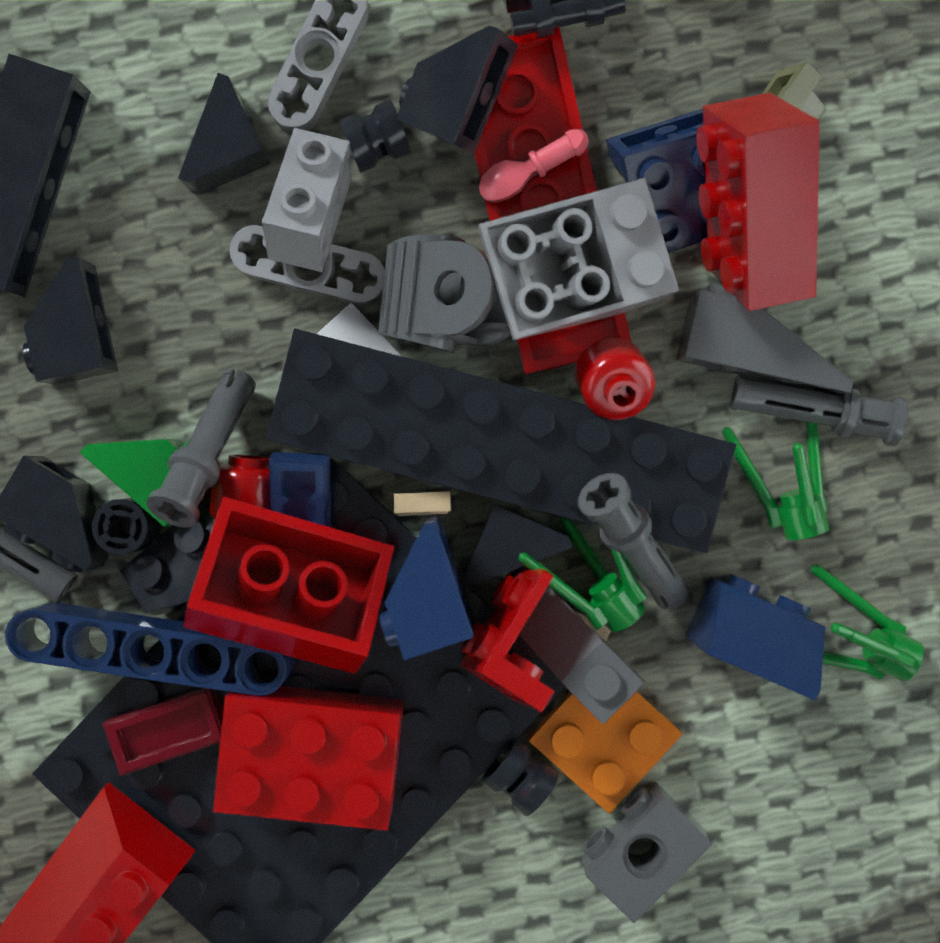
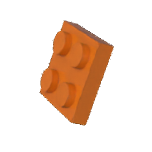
[528,691,683,814]

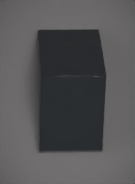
[178,73,270,195]
[463,504,573,588]

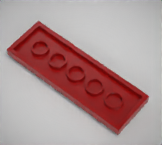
[474,27,632,376]

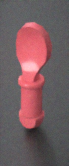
[479,129,589,203]

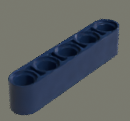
[5,602,296,696]

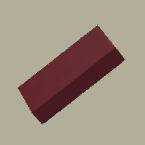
[102,688,223,776]

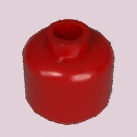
[575,337,656,420]
[210,454,271,519]

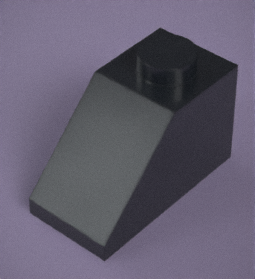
[396,25,518,154]
[22,257,118,385]

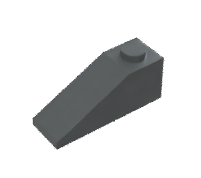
[676,285,853,395]
[494,566,646,724]

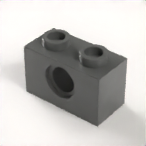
[581,782,713,923]

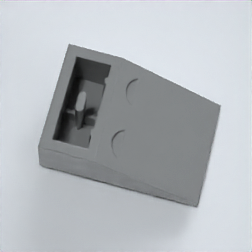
[478,178,679,340]

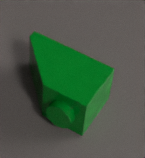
[79,438,210,527]

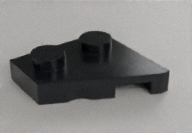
[120,501,216,615]

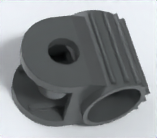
[378,234,511,353]

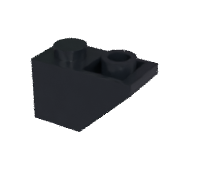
[0,456,109,572]

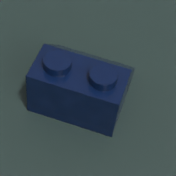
[379,515,474,660]
[685,573,825,701]

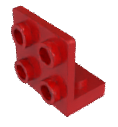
[459,569,554,712]

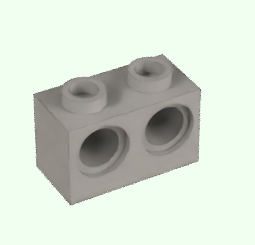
[262,128,351,272]

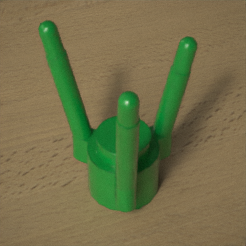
[722,422,830,540]
[518,516,647,632]
[811,564,924,681]

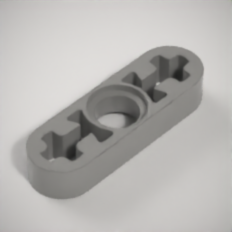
[268,0,369,133]
[230,225,385,305]

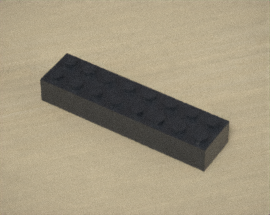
[266,328,736,554]

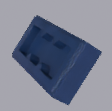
[269,452,331,527]

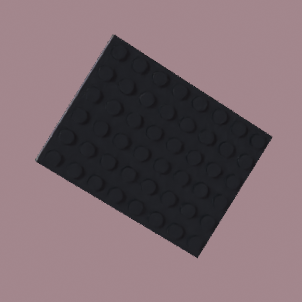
[32,458,566,943]

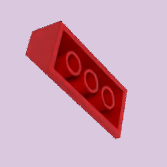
[0,782,196,943]

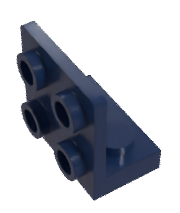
[606,109,707,253]

